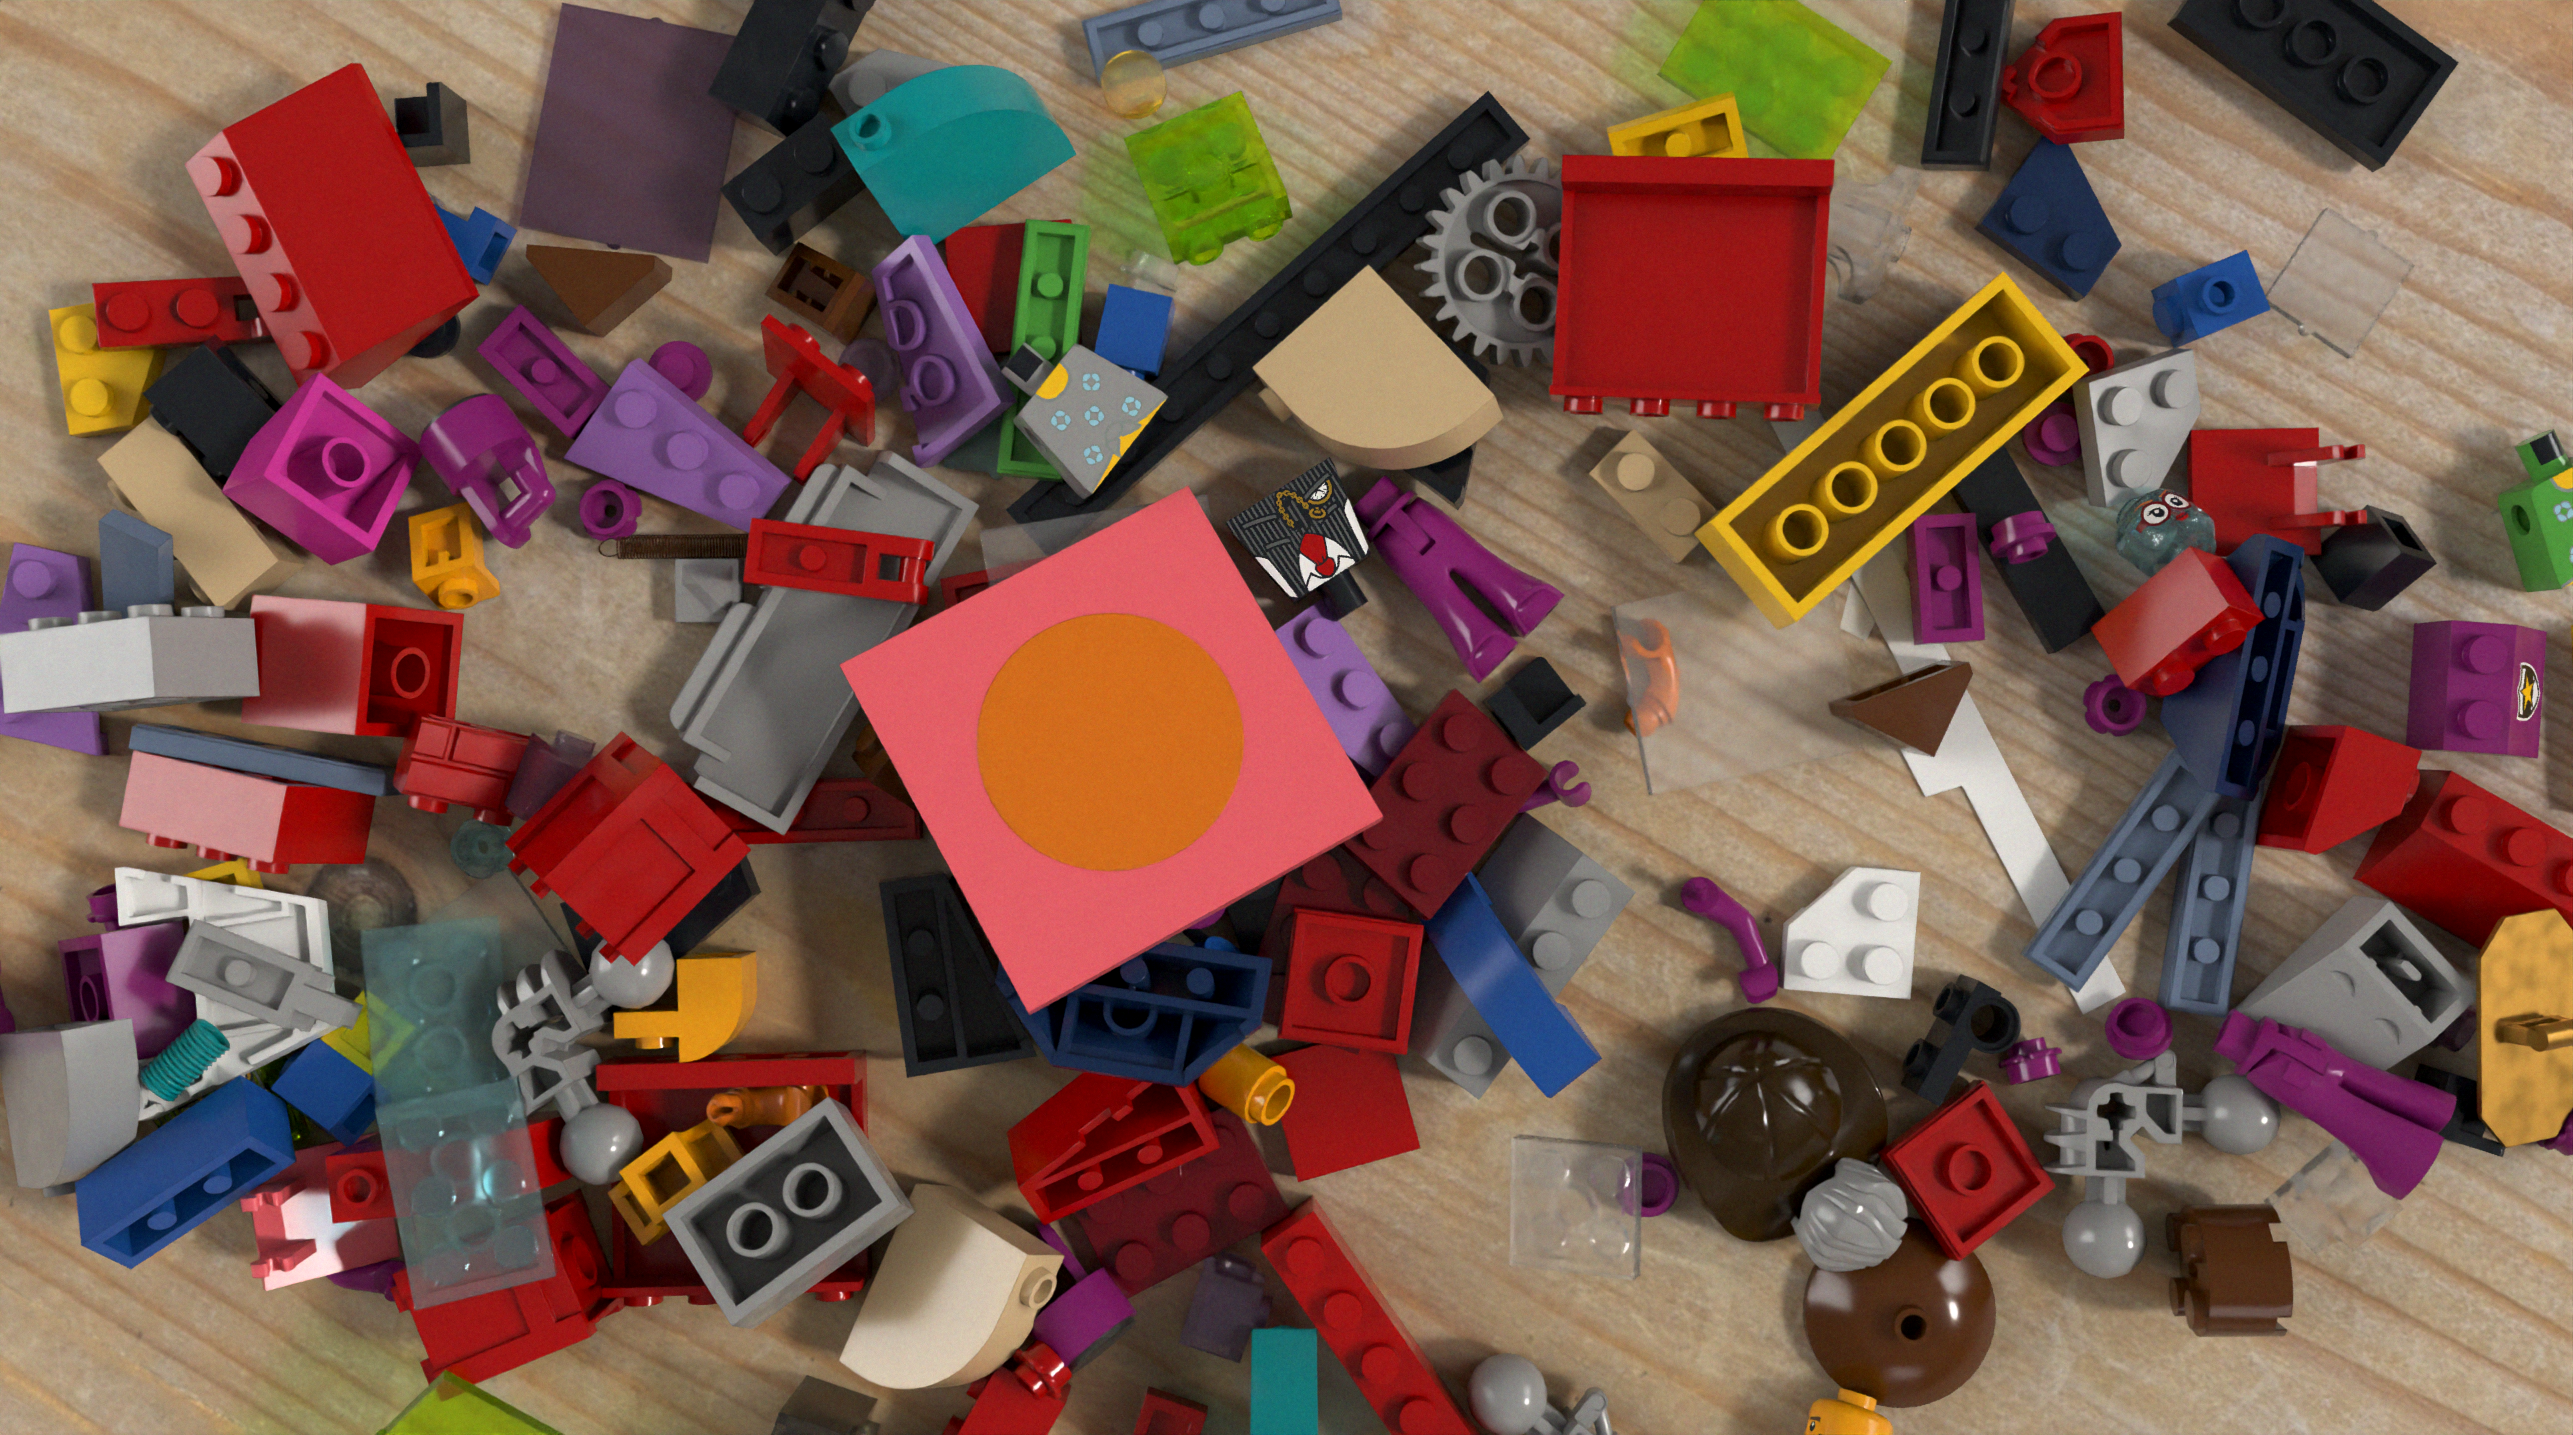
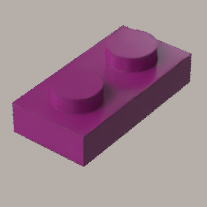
[476,304,612,440]
[1905,513,1985,645]

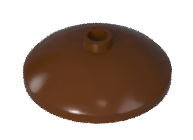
[1803,1216,1996,1408]

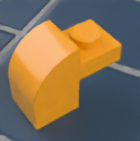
[613,951,757,1063]

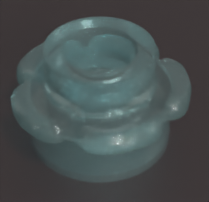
[450,818,514,879]

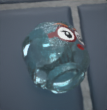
[2114,488,2217,578]

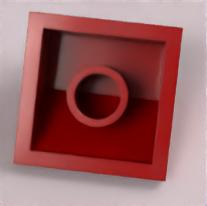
[2255,725,2422,855]

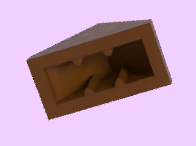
[764,241,878,348]
[526,244,672,338]
[1828,660,1973,757]

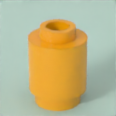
[1199,1042,1295,1126]

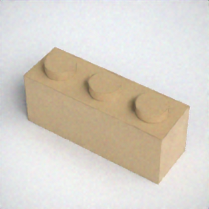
[97,415,306,613]

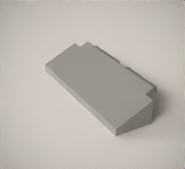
[669,450,980,835]

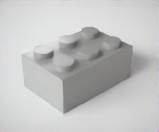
[0,604,260,714]
[662,1097,916,1329]

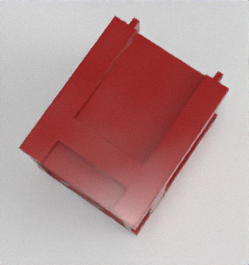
[504,731,751,966]
[390,1188,625,1398]

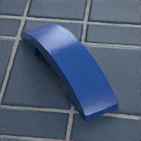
[1418,871,1602,1098]

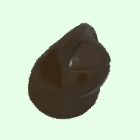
[1662,1007,1888,1242]

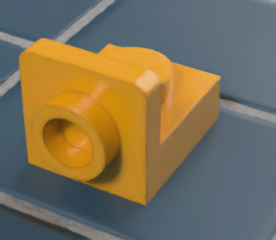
[408,501,500,610]

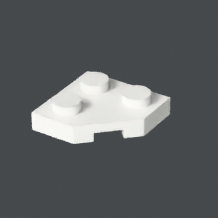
[1778,866,1921,999]

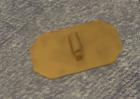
[2476,908,2573,1148]

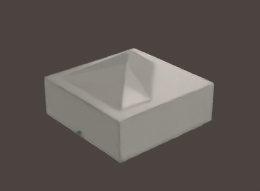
[675,559,744,623]

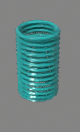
[140,1019,230,1101]

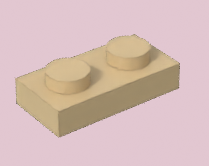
[1586,428,1719,564]

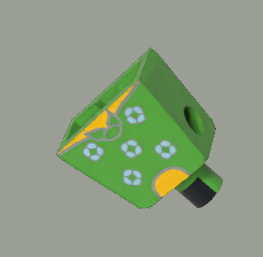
[2497,429,2573,592]

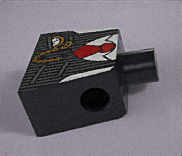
[1225,457,1371,622]

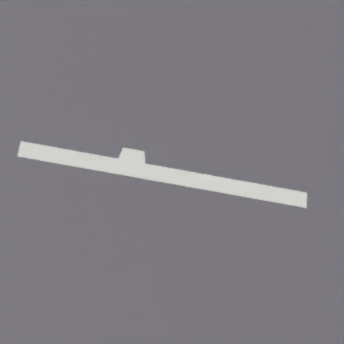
[1770,409,2126,1015]

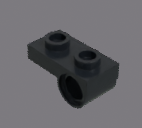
[1901,974,2021,1107]

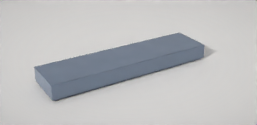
[1081,0,1343,88]
[128,724,406,797]
[2021,748,2223,993]
[2157,775,2266,1018]

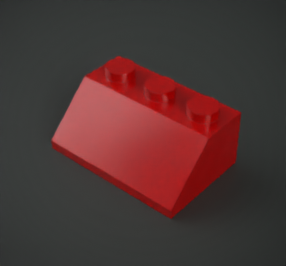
[2352,769,2573,950]

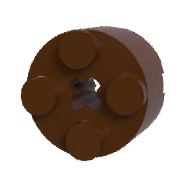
[2165,1203,2293,1337]

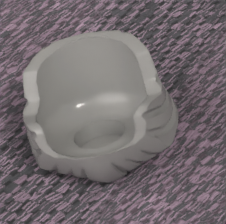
[1791,1158,1908,1272]

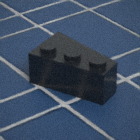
[879,870,1037,1078]

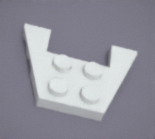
[115,867,339,1121]

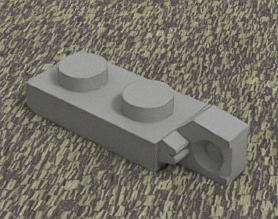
[165,919,364,1032]

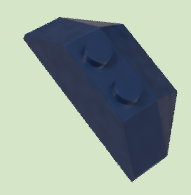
[2160,534,2305,802]
[995,942,1273,1088]

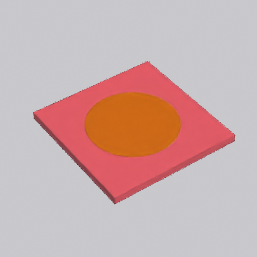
[840,486,1383,1015]

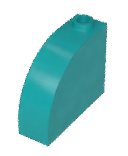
[830,65,1076,245]
[1250,1325,1318,1435]

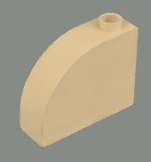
[1252,265,1504,470]
[839,1184,1065,1389]

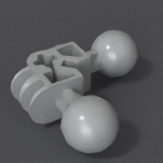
[492,938,675,1185]
[2043,1049,2282,1279]
[1467,1353,1618,1435]

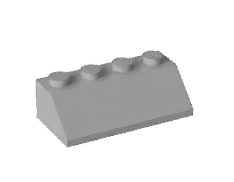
[1408,812,1636,1100]

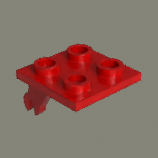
[742,314,875,486]
[2187,427,2367,557]

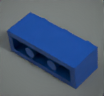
[75,1075,296,1269]

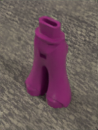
[1352,475,1565,684]
[2212,1009,2457,1200]

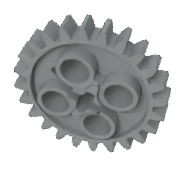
[1414,155,1563,367]

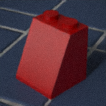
[241,595,464,737]

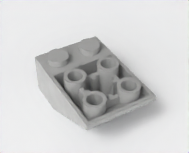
[2216,895,2476,1119]

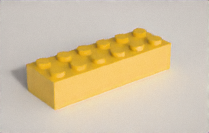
[1694,271,2090,630]

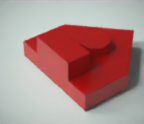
[2000,11,2125,145]

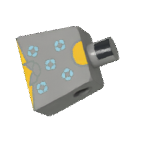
[1001,342,1168,499]

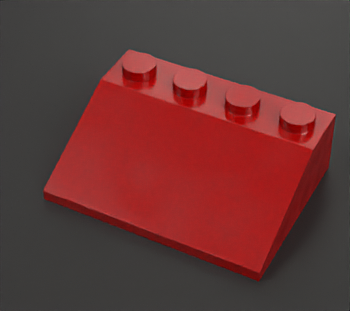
[184,63,480,390]

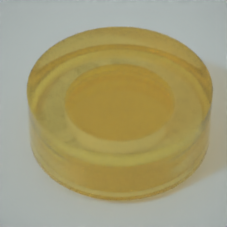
[1101,50,1167,119]

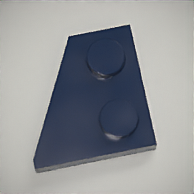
[1974,134,2122,302]

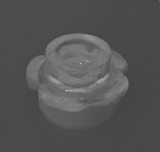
[1119,248,1181,295]

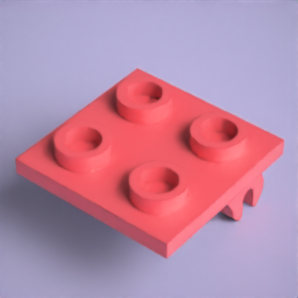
[240,1131,400,1291]

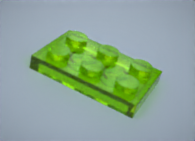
[1657,0,1893,159]

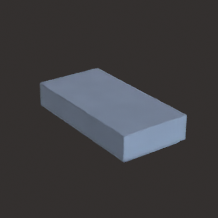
[98,509,175,619]

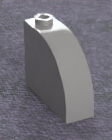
[0,1018,140,1198]

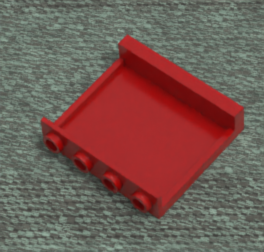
[1549,155,1835,422]
[596,1049,872,1307]

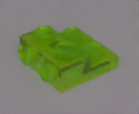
[1123,91,1293,266]

